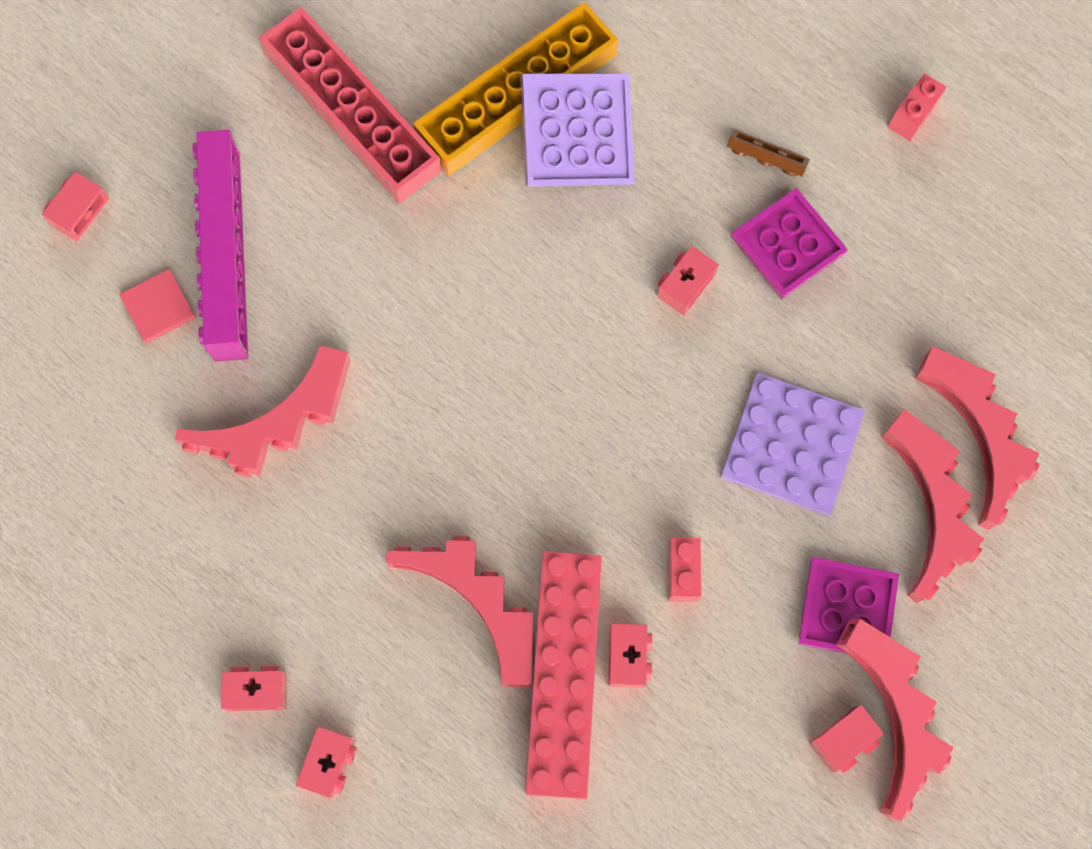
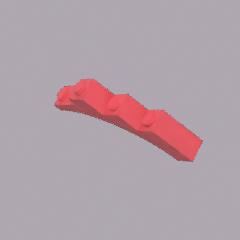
[175,346,351,477]
[915,346,1039,530]
[881,409,985,603]
[386,536,533,687]
[836,619,954,822]

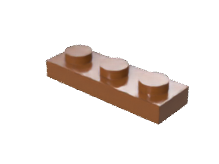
[726,129,810,177]

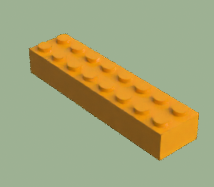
[413,1,619,177]

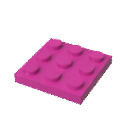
[731,188,848,299]
[797,557,899,654]

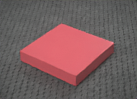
[119,269,196,343]

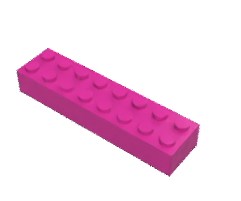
[192,129,249,362]

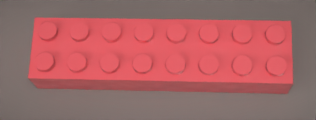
[259,7,441,204]
[526,551,602,800]

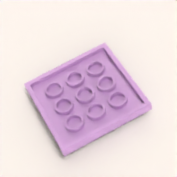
[520,74,635,187]
[720,372,865,517]

